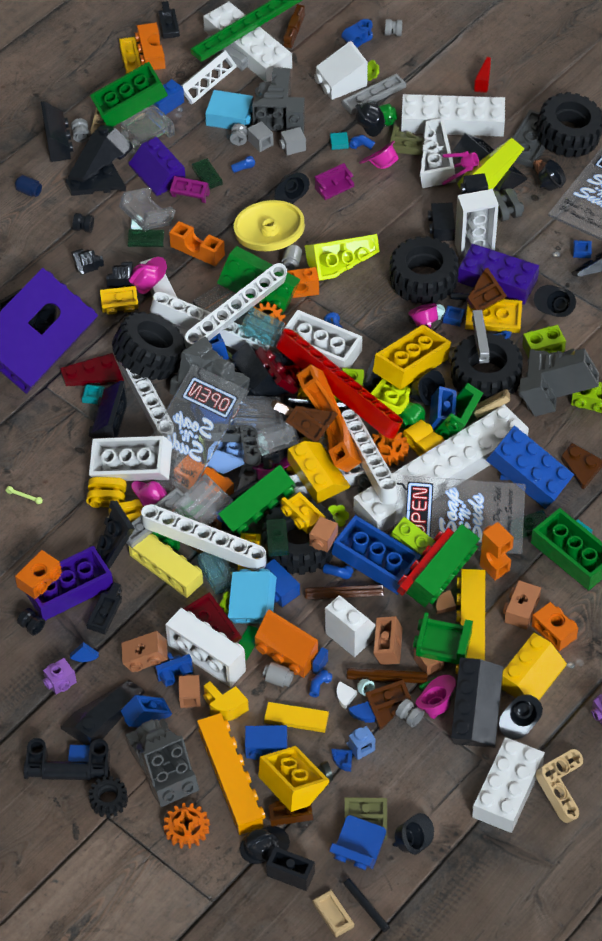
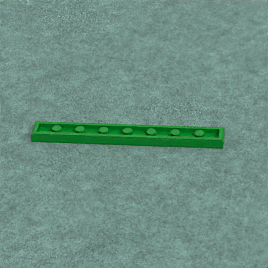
[190,0,302,62]

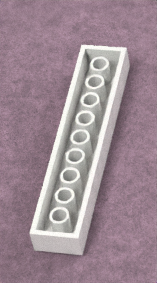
[353,404,529,532]

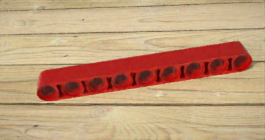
[276,329,403,439]

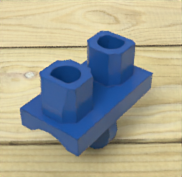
[155,652,193,687]

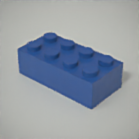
[486,425,574,509]
[332,515,422,595]

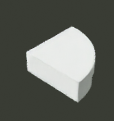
[337,682,357,709]

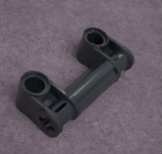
[24,738,110,780]

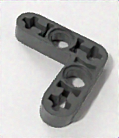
[201,424,261,465]

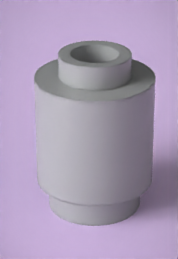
[282,245,302,271]
[262,662,294,688]

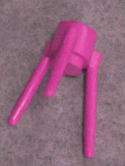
[442,151,479,185]

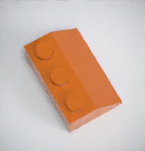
[255,610,318,678]

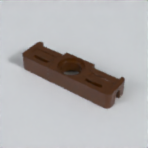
[283,4,305,49]

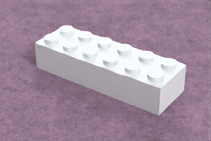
[203,2,292,82]
[401,94,505,137]

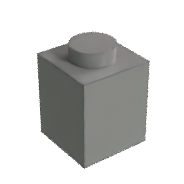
[247,121,274,152]
[279,127,306,155]

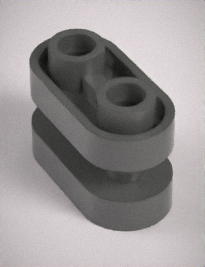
[494,188,524,222]

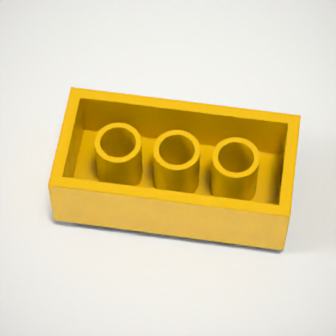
[372,325,451,390]

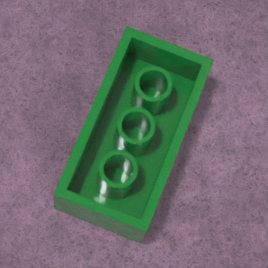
[90,62,168,127]
[217,246,301,315]
[218,465,296,536]
[531,508,602,591]
[406,524,480,608]

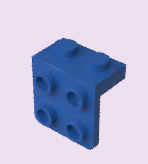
[329,815,387,870]

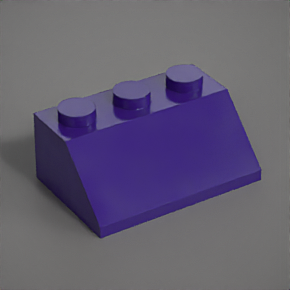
[129,137,185,196]

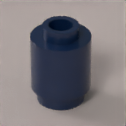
[15,175,42,197]

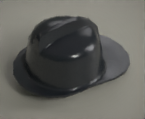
[355,101,385,137]
[538,160,566,191]
[274,173,310,204]
[533,285,576,317]
[409,370,445,406]
[499,694,543,739]
[392,813,434,855]
[240,826,290,864]

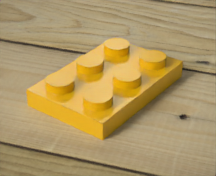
[465,299,522,333]

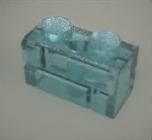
[240,307,285,347]
[197,552,237,595]

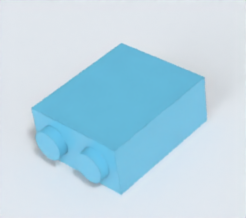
[205,90,253,129]
[228,569,277,623]

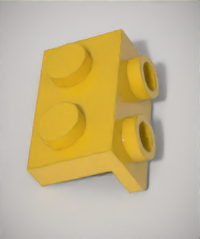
[100,286,139,315]
[281,492,325,534]

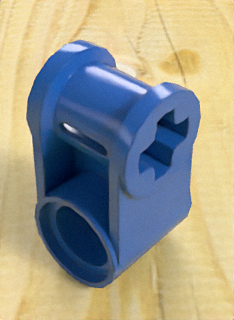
[341,19,373,48]

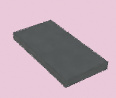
[512,110,547,169]

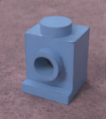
[346,726,375,760]

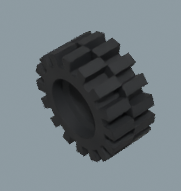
[89,776,128,818]

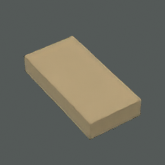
[474,389,510,418]
[313,890,354,938]

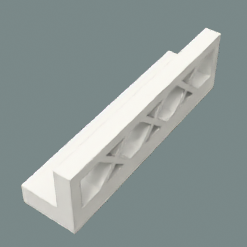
[181,50,237,104]

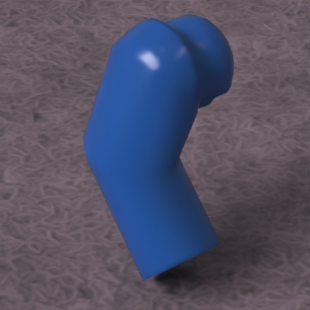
[349,135,375,150]
[231,156,255,173]
[323,564,354,579]
[309,670,333,697]

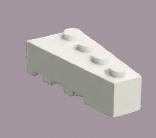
[420,118,456,188]

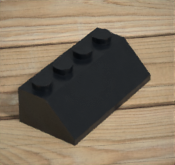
[454,133,527,192]
[451,658,504,748]

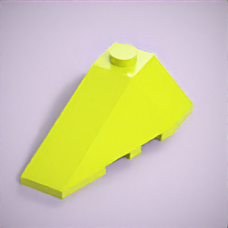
[457,138,525,190]
[305,234,380,280]
[371,379,411,415]

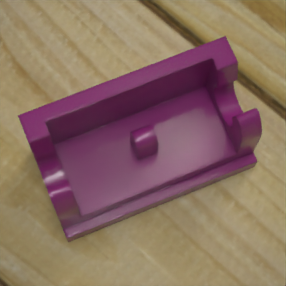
[315,163,354,200]
[170,176,210,203]

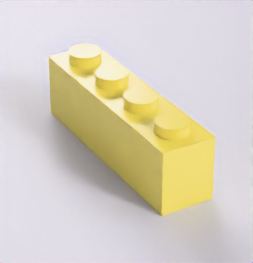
[128,534,203,598]

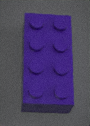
[458,243,539,305]
[25,546,113,621]

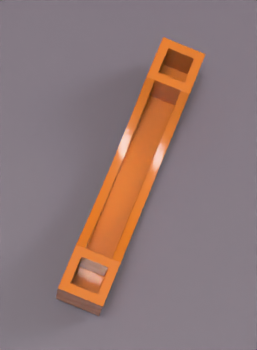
[297,365,362,472]

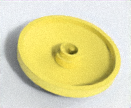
[234,200,305,251]

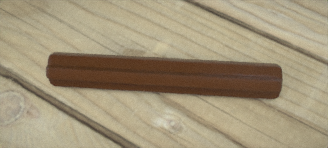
[305,584,384,599]
[346,668,427,683]

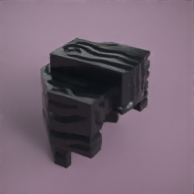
[71,249,104,274]
[106,261,133,287]

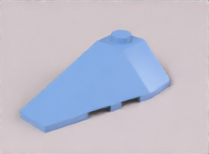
[207,413,257,474]

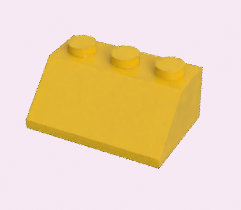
[288,441,350,504]
[502,633,567,700]
[258,746,329,812]

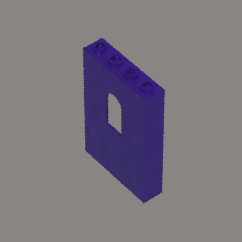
[0,268,98,394]

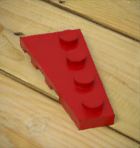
[397,528,454,596]

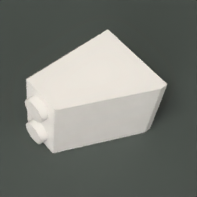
[315,41,367,100]
[325,595,376,657]

